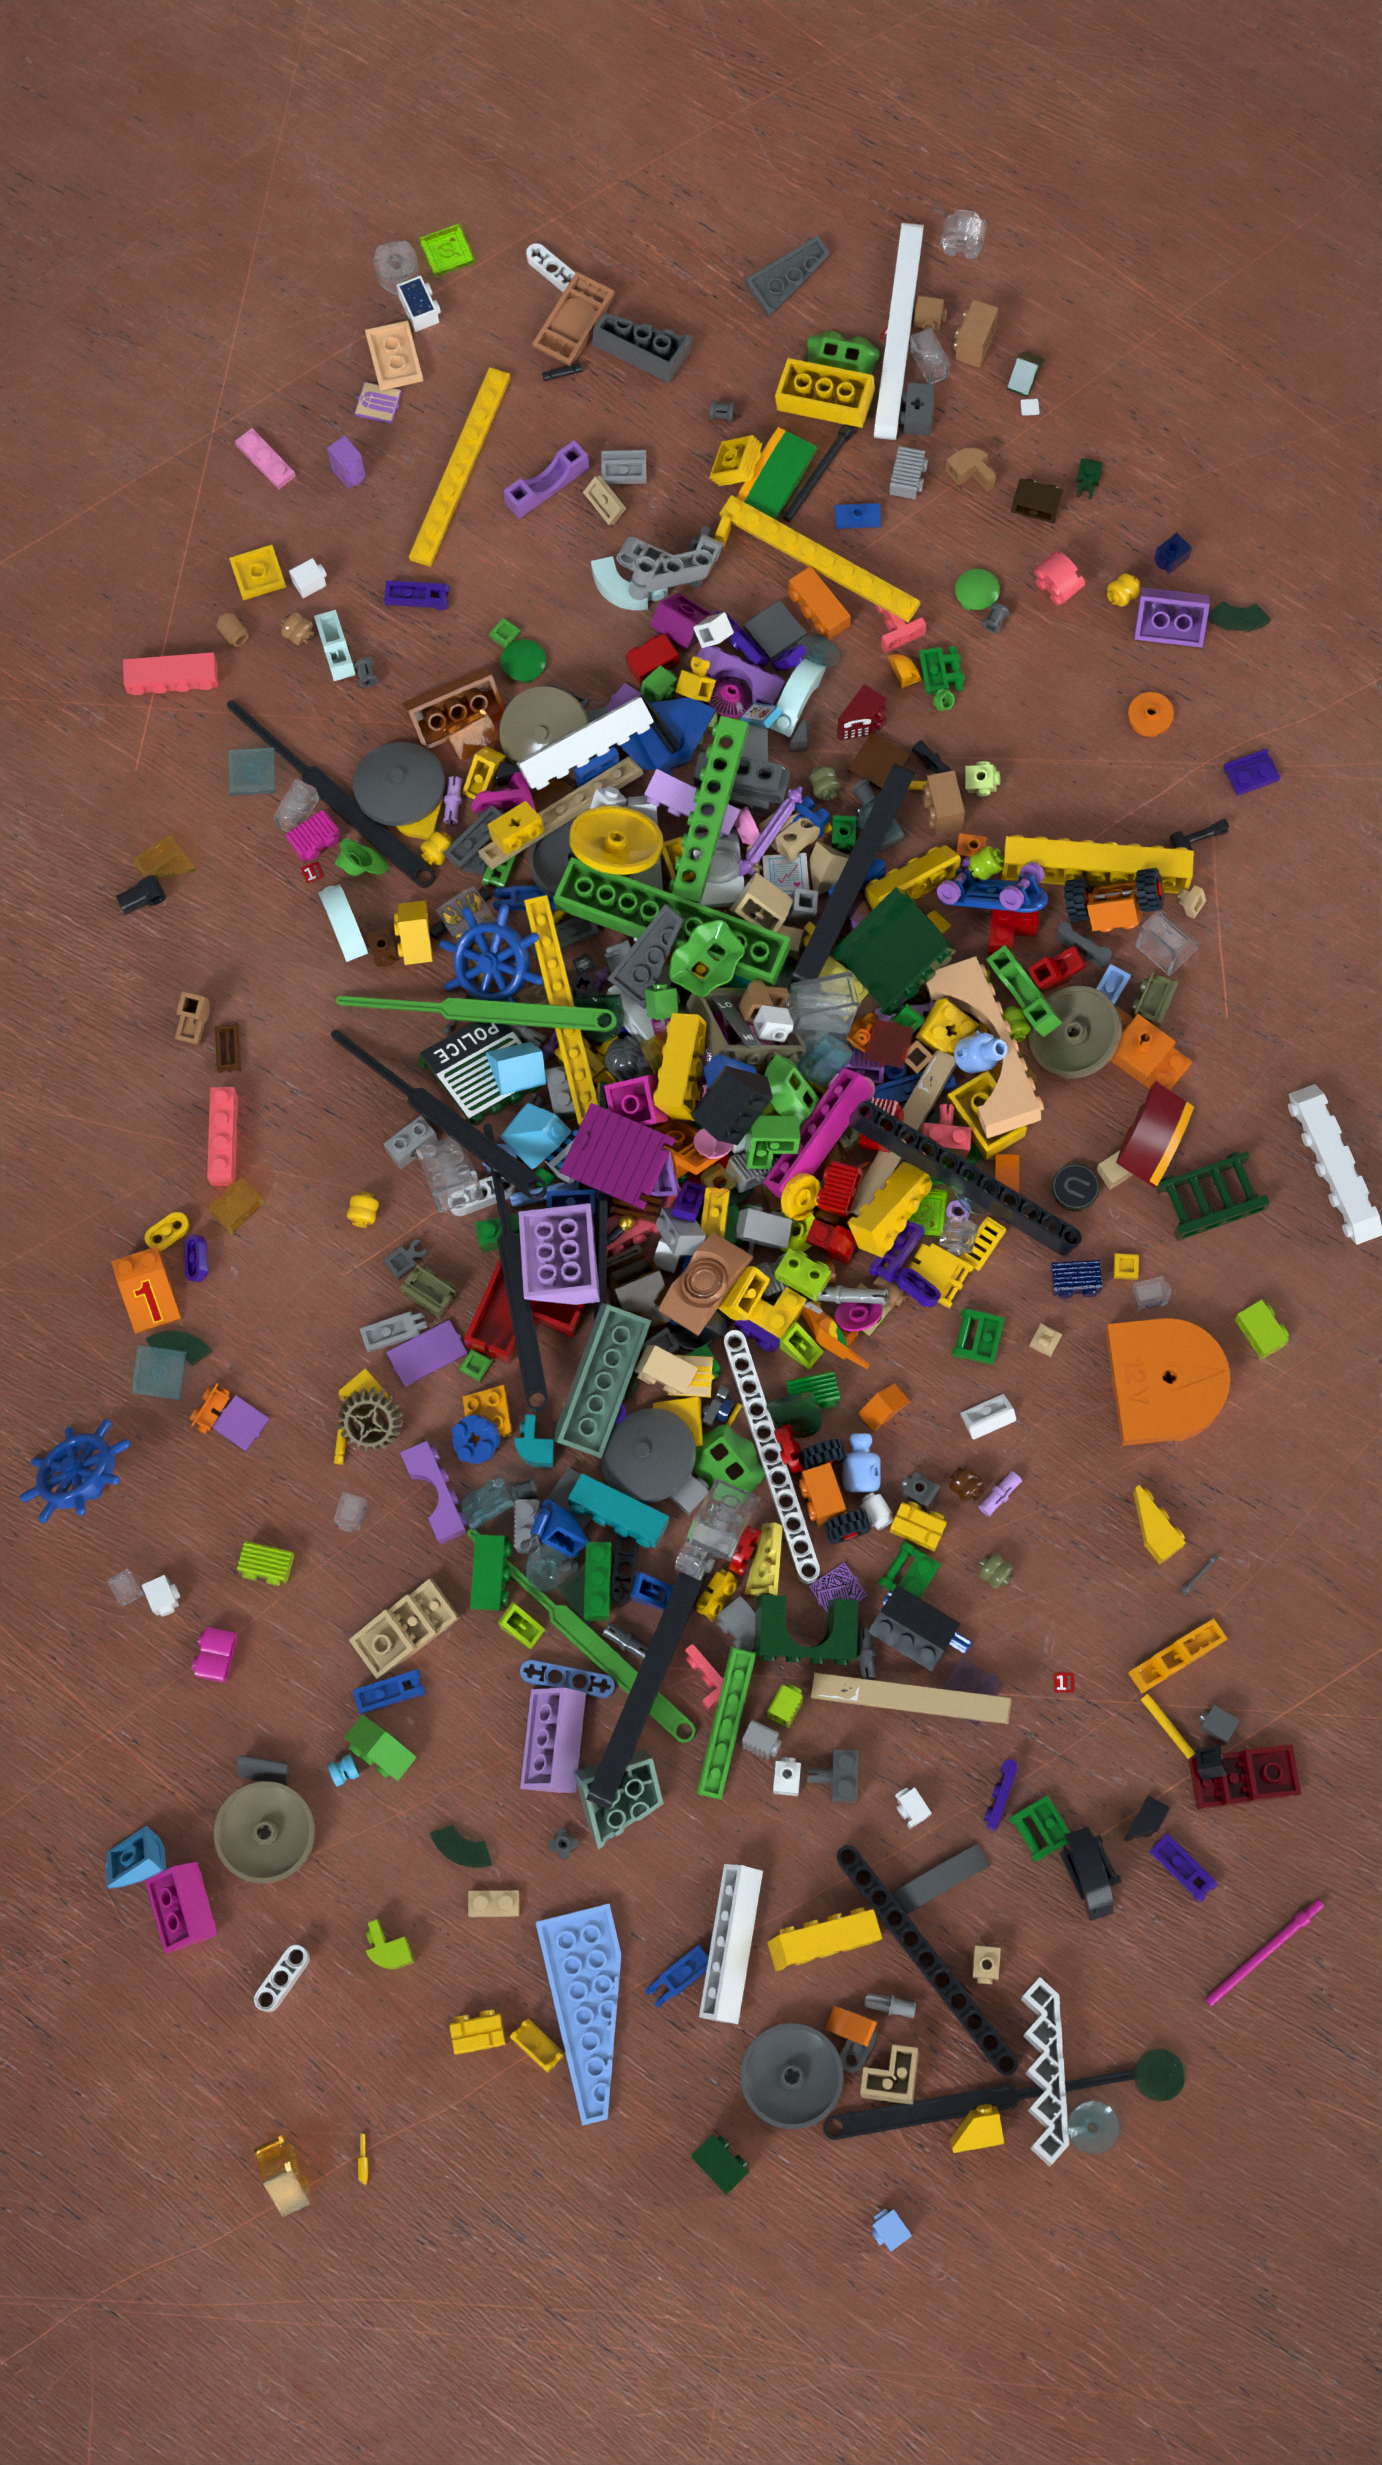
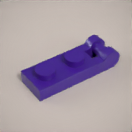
[384,580,450,610]
[869,1220,925,1283]
[984,1759,1018,1832]
[1149,1833,1218,1903]

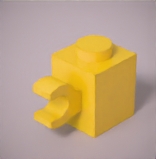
[675,656,716,702]

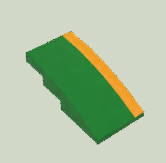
[737,427,818,520]

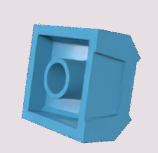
[106,1825,167,1889]

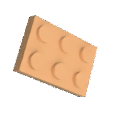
[365,321,423,391]

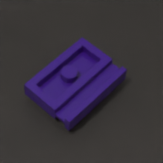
[1223,749,1280,796]

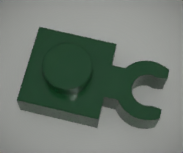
[1076,458,1103,499]

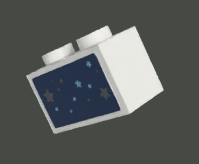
[396,275,441,332]

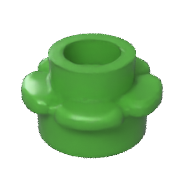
[933,689,955,711]

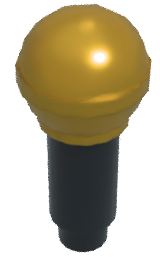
[607,1215,635,1246]

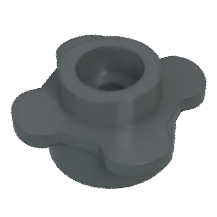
[548,1829,578,1860]

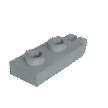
[360,1312,428,1353]

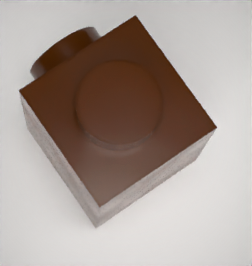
[365,927,399,967]

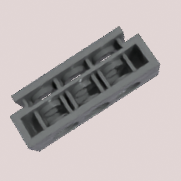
[693,749,790,804]

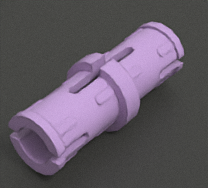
[443,776,463,825]
[978,1471,1022,1517]

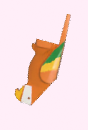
[801,1301,870,1369]

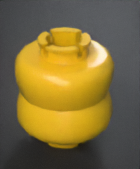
[1107,573,1140,607]
[421,832,454,865]
[347,1191,379,1228]

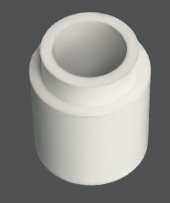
[860,1492,894,1531]

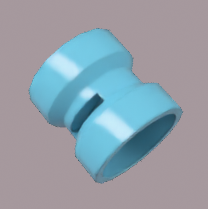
[327,1754,360,1787]

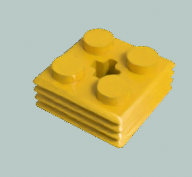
[709,435,762,486]
[916,999,979,1056]

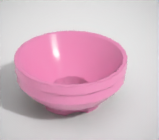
[734,806,760,846]

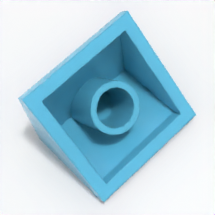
[486,1042,546,1095]

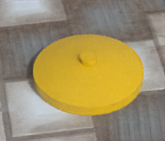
[569,806,663,875]

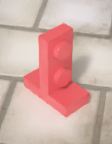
[875,604,926,653]
[685,1644,723,1711]

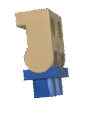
[759,796,830,863]

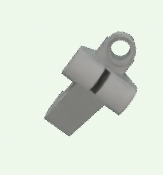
[617,534,724,600]

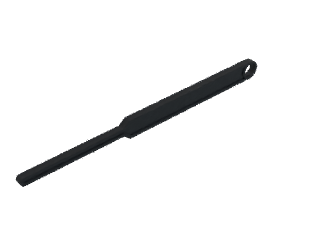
[227,700,435,888]
[331,1030,547,1200]
[594,1082,607,1322]
[483,1124,549,1412]
[823,2069,1139,2140]

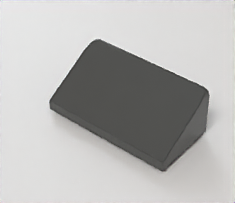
[238,1755,290,1785]

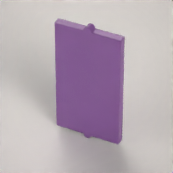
[386,1320,468,1387]

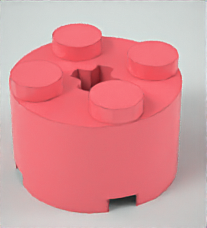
[1034,551,1085,606]

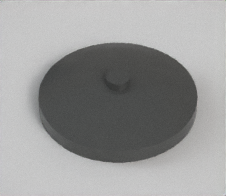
[353,742,445,826]
[528,817,579,898]
[601,1408,696,1504]
[741,2023,844,2130]

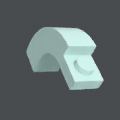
[591,556,668,610]
[770,658,826,737]
[318,884,368,962]

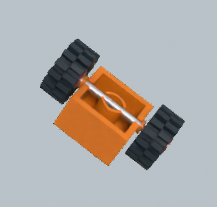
[1064,868,1164,932]
[799,1438,872,1544]

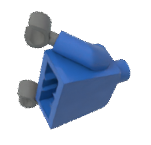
[520,1499,588,1574]

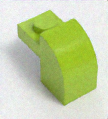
[365,1919,415,1969]

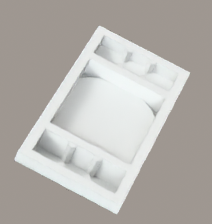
[693,829,745,908]

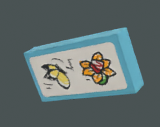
[740,703,782,728]

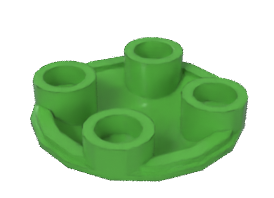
[955,569,1000,610]

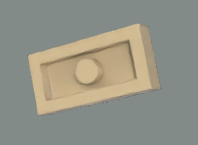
[583,476,626,525]
[468,1890,519,1917]

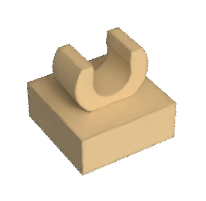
[1177,885,1207,919]
[1029,1324,1062,1357]

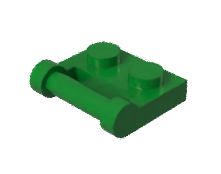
[951,1309,1005,1365]
[877,1541,941,1598]
[1009,1795,1070,1863]

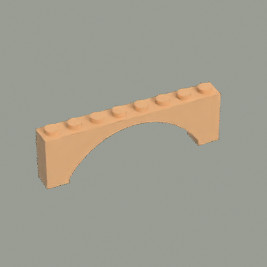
[924,956,1044,1138]

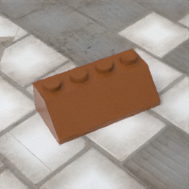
[402,667,505,749]

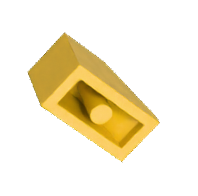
[462,746,506,800]
[950,2104,1004,2153]

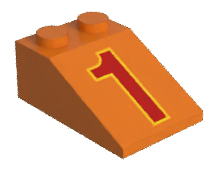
[111,1246,182,1334]

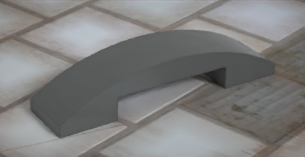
[891,1844,990,1914]

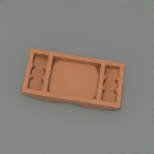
[532,271,615,366]
[659,1232,753,1336]

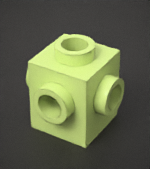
[965,761,1000,796]

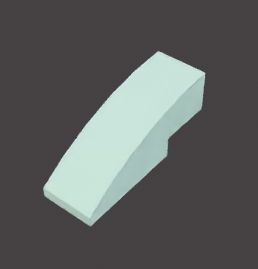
[314,610,356,681]

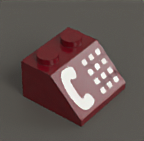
[837,684,888,741]

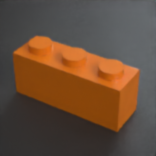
[787,566,851,641]

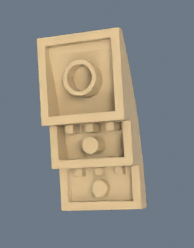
[349,1579,461,1679]

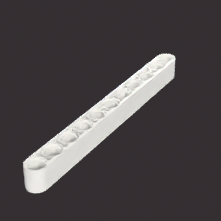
[874,223,924,440]
[724,1330,820,1585]

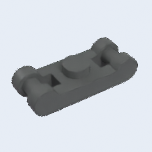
[1056,922,1112,968]

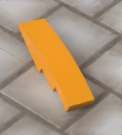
[1128,1618,1228,1694]

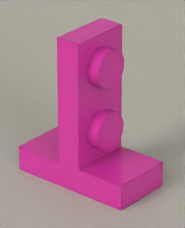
[471,772,536,813]

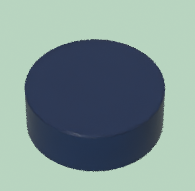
[716,1397,735,1423]

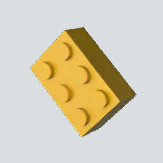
[946,1070,1027,1160]

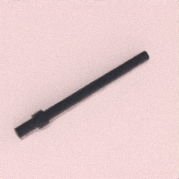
[783,425,855,522]

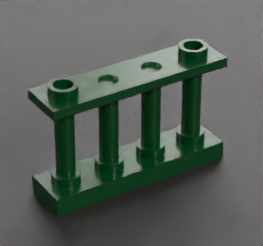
[1156,1151,1270,1241]

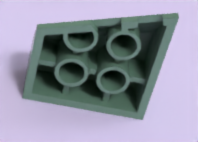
[574,1749,664,1850]

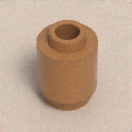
[216,613,249,647]
[871,1275,908,1308]

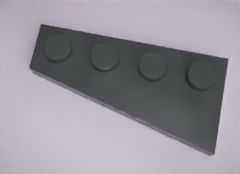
[745,236,830,318]
[608,904,685,1009]

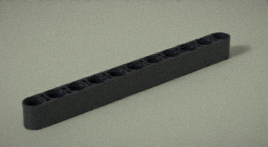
[790,763,915,991]
[849,1101,1082,1256]
[586,1559,709,1809]
[837,1845,1018,2076]

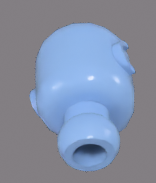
[954,1031,1007,1073]
[840,1434,881,1493]

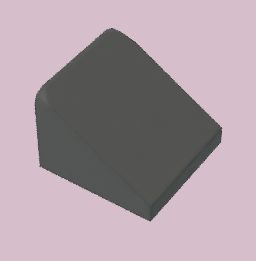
[790,720,808,752]

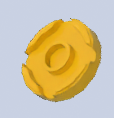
[781,1173,821,1221]

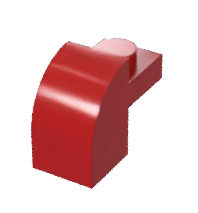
[1028,946,1087,990]
[805,1219,857,1265]

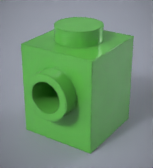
[640,665,677,703]
[645,983,680,1020]

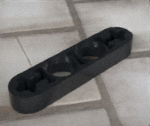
[611,1534,639,1605]

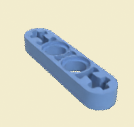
[520,1660,615,1699]

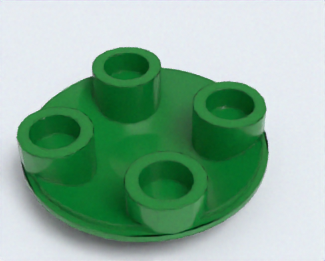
[501,640,546,684]

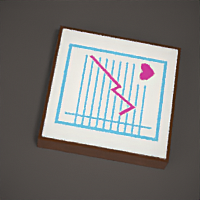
[761,852,810,894]

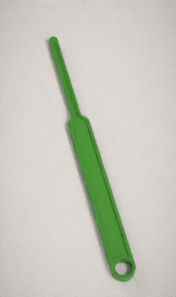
[336,996,617,1032]
[467,1529,696,1743]

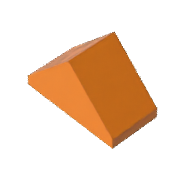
[858,1383,910,1433]

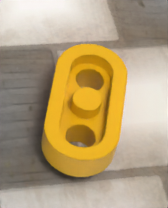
[145,1212,190,1251]

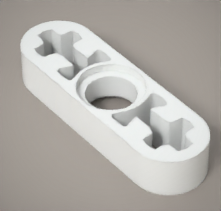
[526,244,575,292]

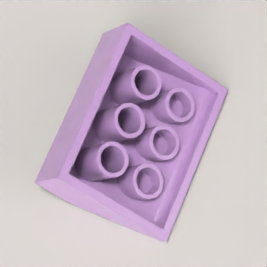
[519,1203,600,1305]

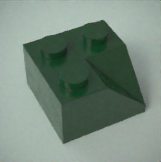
[690,2134,749,2195]

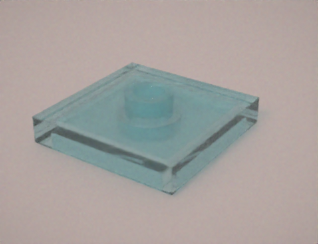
[228,747,276,796]
[132,1345,187,1400]

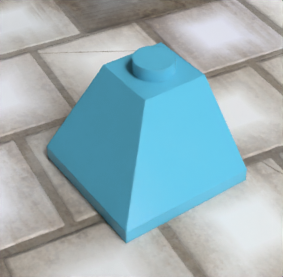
[499,1103,571,1169]

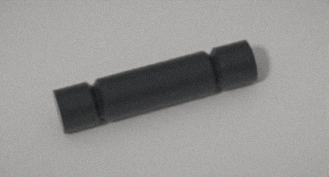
[542,363,583,381]

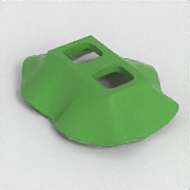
[807,331,880,375]
[669,920,745,997]
[764,1054,819,1130]
[693,1424,765,1504]

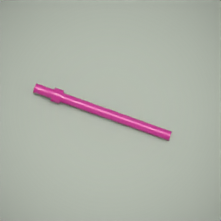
[1205,1899,1324,2007]

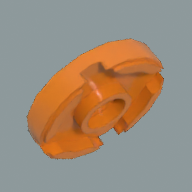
[1128,692,1174,737]

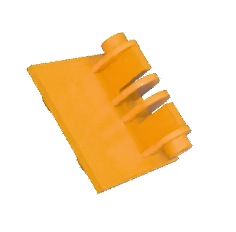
[462,1385,513,1443]

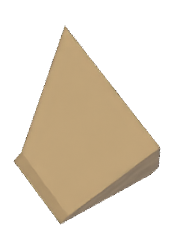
[808,841,850,895]

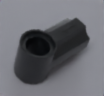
[116,875,166,915]

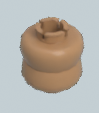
[280,612,314,646]

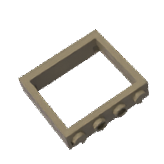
[686,988,807,1066]

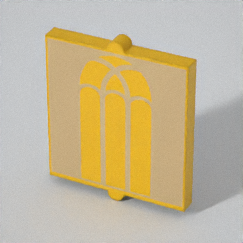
[668,1355,714,1398]

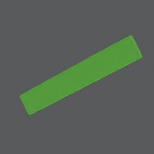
[696,1646,756,1800]

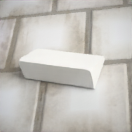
[960,1394,1016,1439]

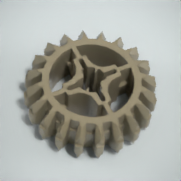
[337,1387,403,1452]

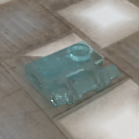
[459,1476,515,1530]

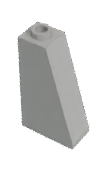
[728,724,769,818]

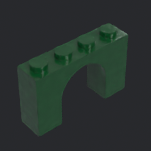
[754,1594,858,1666]

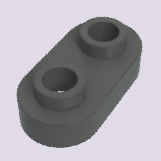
[839,2030,876,2073]

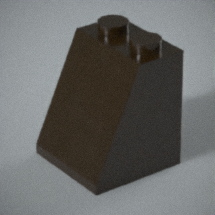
[607,1250,670,1332]

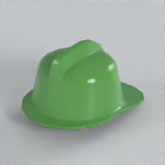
[335,838,388,876]

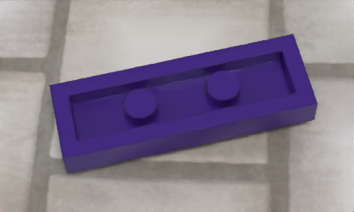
[714,611,770,666]

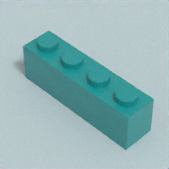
[568,1474,669,1549]

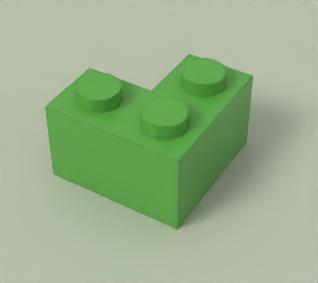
[745,1115,800,1169]
[344,1714,417,1781]

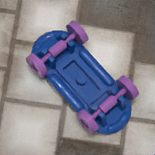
[937,857,1048,913]

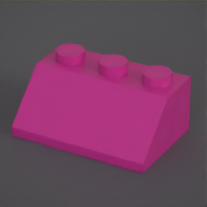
[145,1862,218,1954]

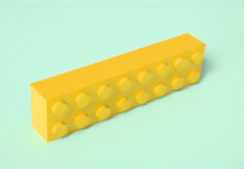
[1001,835,1194,894]

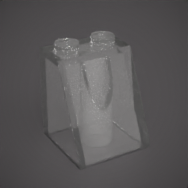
[1135,910,1202,976]
[784,971,859,1039]

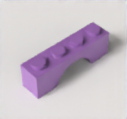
[503,440,589,519]
[692,645,785,706]
[400,1441,468,1545]

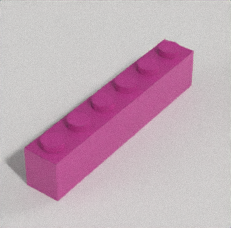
[763,1067,873,1199]

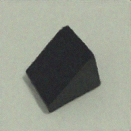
[496,762,521,786]
[1195,1745,1226,1780]

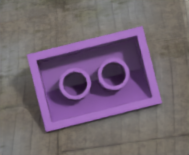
[1134,587,1210,647]

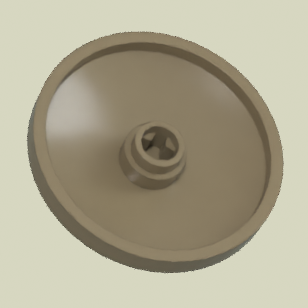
[500,686,590,779]
[1029,986,1122,1079]
[214,1781,315,1884]

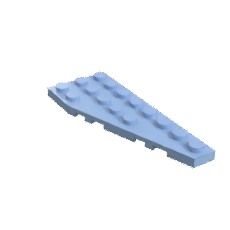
[536,1904,622,2126]

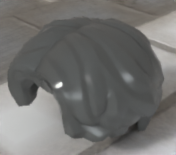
[605,1036,642,1081]

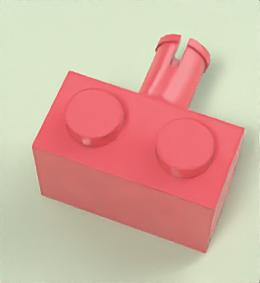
[920,1104,971,1159]

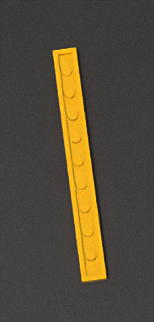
[409,367,511,567]
[719,495,921,623]
[524,895,598,1126]

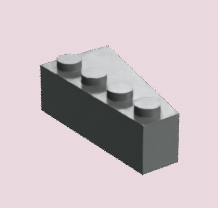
[592,313,692,383]

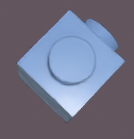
[871,2208,912,2251]

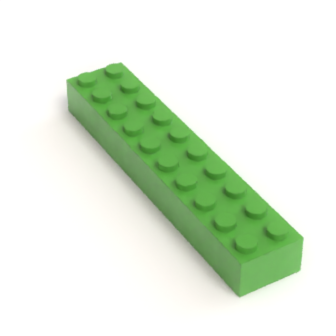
[553,857,791,987]

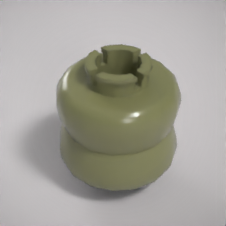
[808,766,841,801]
[977,1553,1014,1589]

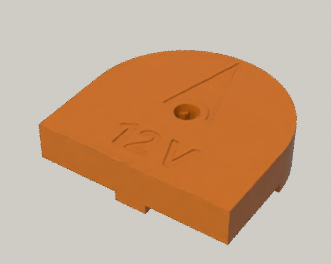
[1105,1318,1230,1446]

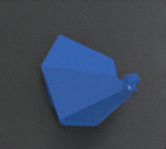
[619,697,716,776]

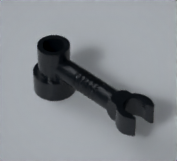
[1169,819,1229,851]

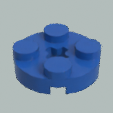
[452,1415,500,1464]

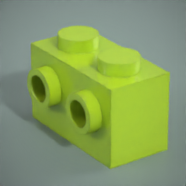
[774,1248,831,1302]

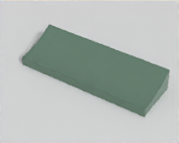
[552,1303,651,1458]

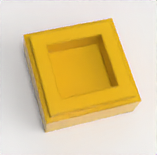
[715,516,731,546]
[1113,1253,1139,1280]

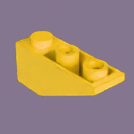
[1133,1485,1185,1565]

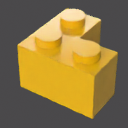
[394,900,433,965]
[749,1287,807,1339]

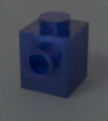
[1154,532,1192,574]

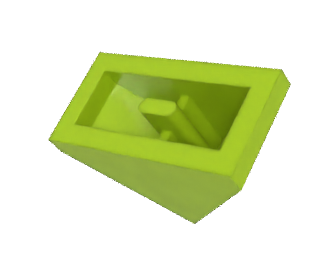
[780,1322,824,1370]
[498,1602,546,1649]

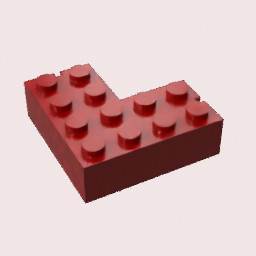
[464,1258,589,1364]

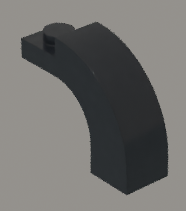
[1065,1827,1114,1921]

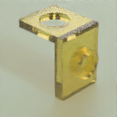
[700,1163,736,1198]

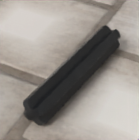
[639,695,681,754]

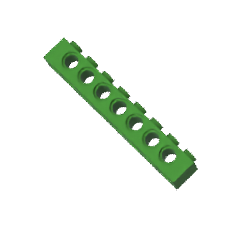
[669,716,749,904]

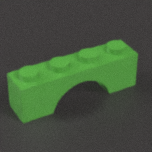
[986,945,1062,1037]

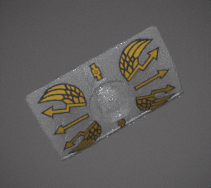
[436,886,509,967]

